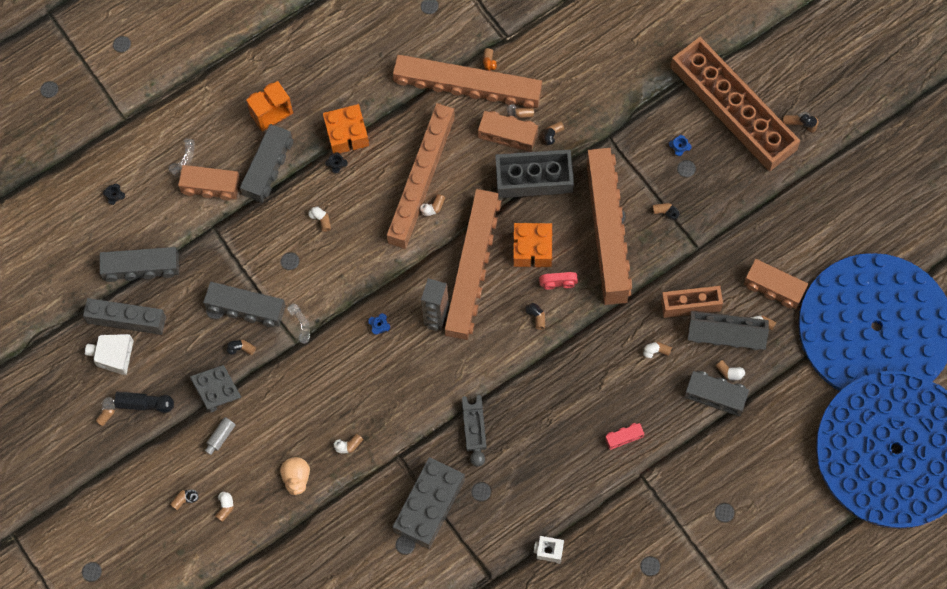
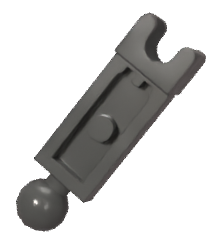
[462,395,487,467]

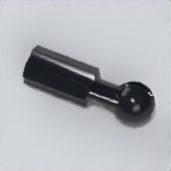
[114,391,174,414]

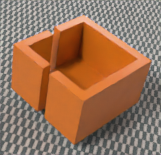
[246,81,293,132]
[323,104,369,153]
[514,223,552,267]

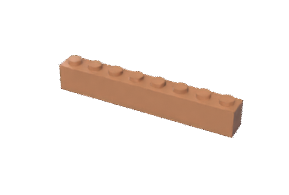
[393,55,543,108]
[387,103,455,249]
[445,189,502,340]

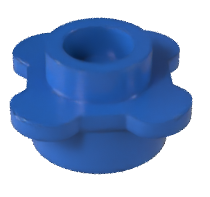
[669,135,691,156]
[368,313,390,335]

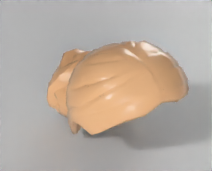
[280,457,310,495]

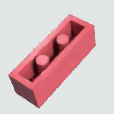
[605,423,644,450]

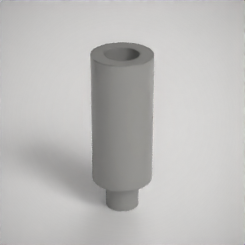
[205,417,236,455]

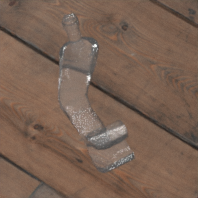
[169,138,195,177]
[287,304,310,344]

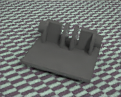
[190,365,241,413]

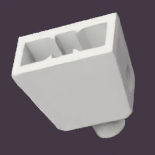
[85,334,134,375]

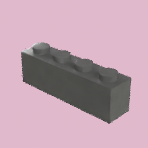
[240,124,294,203]
[100,247,179,282]
[421,278,449,331]
[204,282,286,327]
[83,298,166,335]
[688,311,769,350]

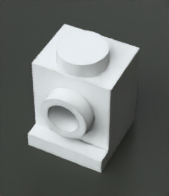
[534,536,564,564]

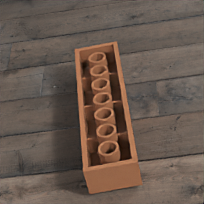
[671,37,800,172]
[587,148,632,305]

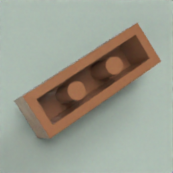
[478,111,538,152]
[178,165,240,200]
[744,259,808,309]
[661,286,723,318]

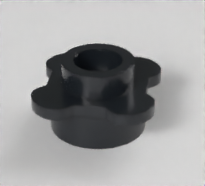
[325,152,348,174]
[103,184,125,205]

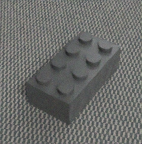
[495,150,574,198]
[393,457,465,549]

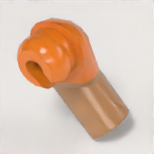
[483,48,497,71]

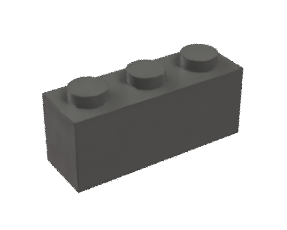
[684,371,749,416]

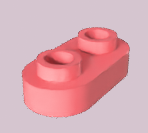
[539,272,578,290]

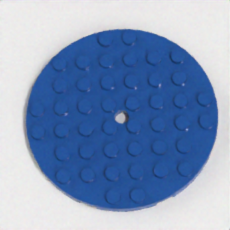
[799,253,947,391]
[816,370,947,529]

